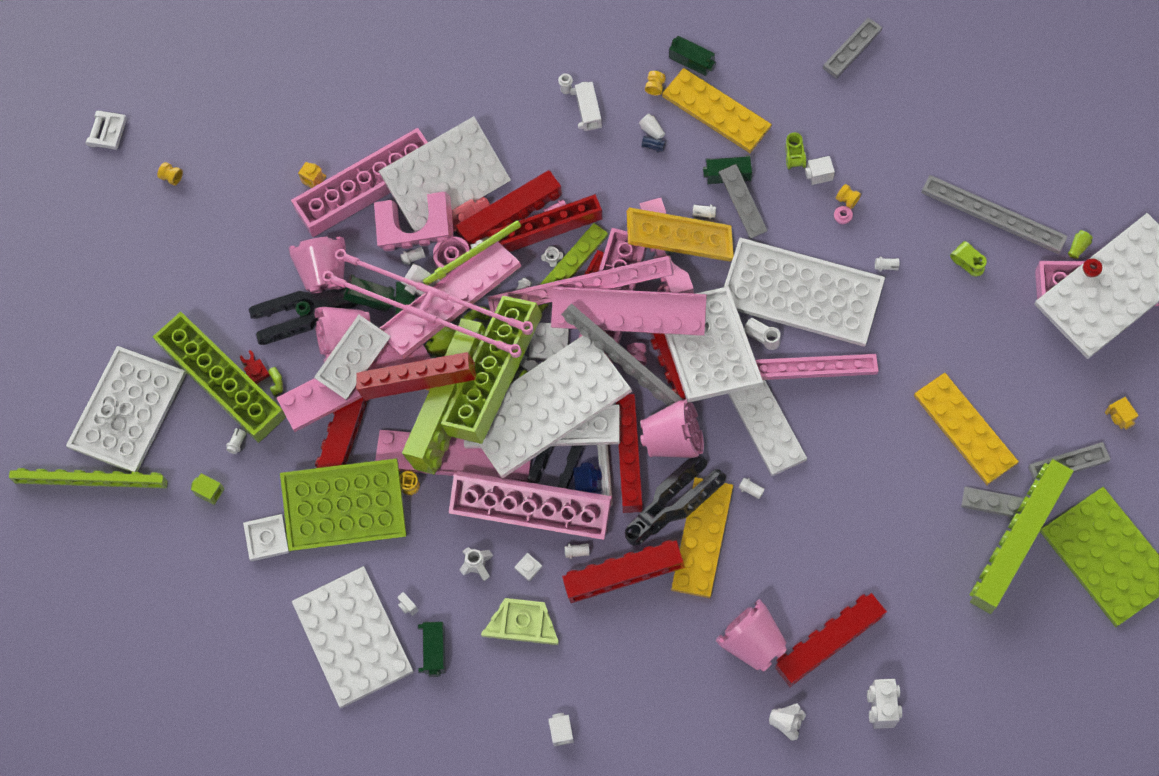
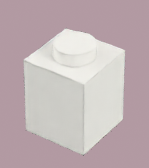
[805,156,835,185]
[548,713,574,747]

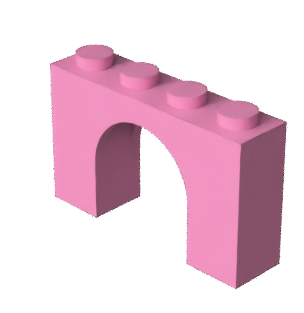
[374,192,454,251]

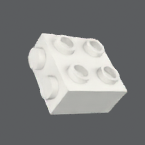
[867,679,902,729]

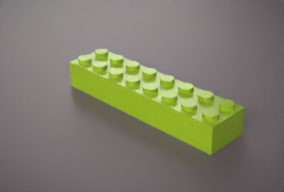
[441,296,542,444]
[152,311,286,443]
[402,318,486,475]
[969,459,1074,614]

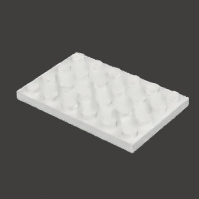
[378,116,511,233]
[665,287,763,403]
[66,346,187,472]
[292,566,414,708]

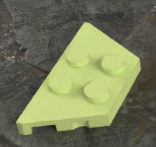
[481,598,559,645]

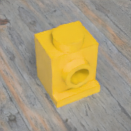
[298,162,327,188]
[1105,397,1139,430]

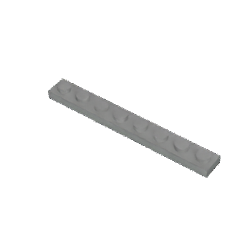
[921,175,1068,254]
[561,303,683,407]

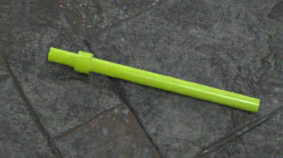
[422,220,521,285]

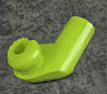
[463,306,491,321]
[268,367,284,396]

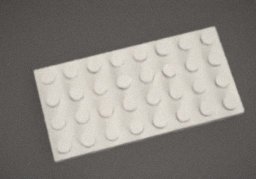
[1034,213,1159,359]
[724,238,885,347]
[478,336,632,479]

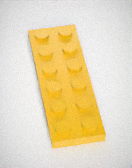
[662,68,772,153]
[626,207,734,262]
[914,373,1019,485]
[671,477,733,599]

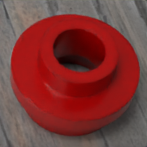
[1082,258,1103,277]

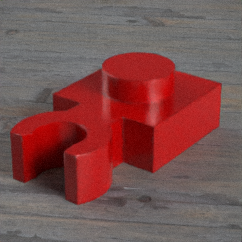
[240,350,270,384]

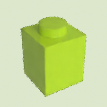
[191,473,224,505]

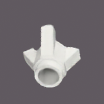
[460,547,493,581]
[769,703,806,741]

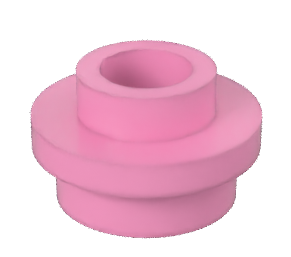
[834,206,853,224]

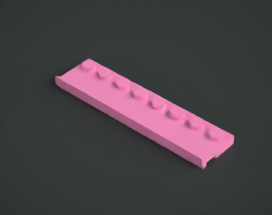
[379,242,521,359]
[551,287,707,336]
[277,342,431,432]
[375,430,531,482]

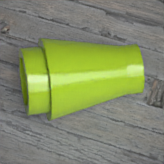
[1068,230,1093,259]

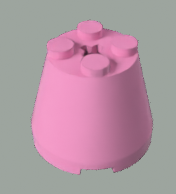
[289,236,346,295]
[314,307,370,363]
[640,399,704,458]
[716,599,787,672]

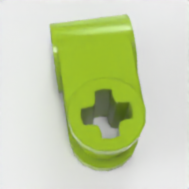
[785,132,806,169]
[950,241,987,277]

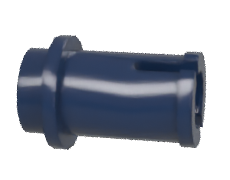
[641,136,666,153]

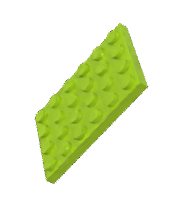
[280,458,407,551]
[1040,487,1159,627]

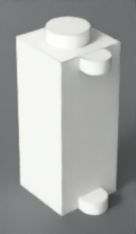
[570,82,602,131]

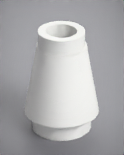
[639,114,665,140]

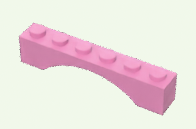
[640,198,694,294]

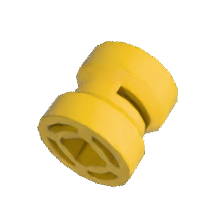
[645,71,666,96]
[157,162,183,186]
[836,184,861,209]
[400,471,420,495]

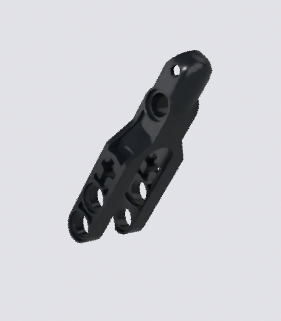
[248,288,358,345]
[527,445,584,489]
[625,454,726,546]

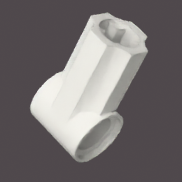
[744,318,780,350]

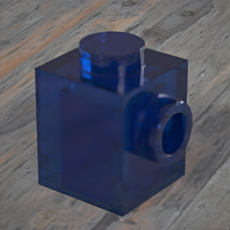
[573,463,602,493]

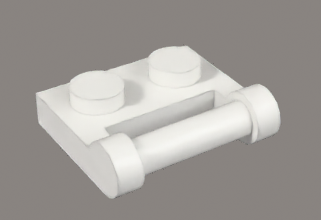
[86,111,127,150]

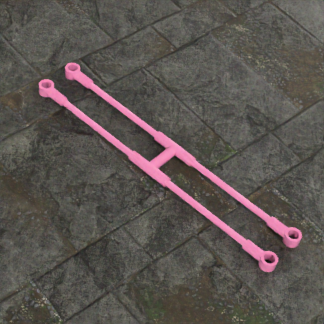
[322,249,534,358]

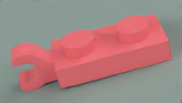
[452,196,490,232]

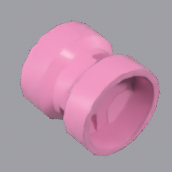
[627,343,647,366]

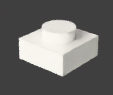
[514,553,543,582]
[397,592,418,616]

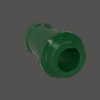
[295,301,312,317]

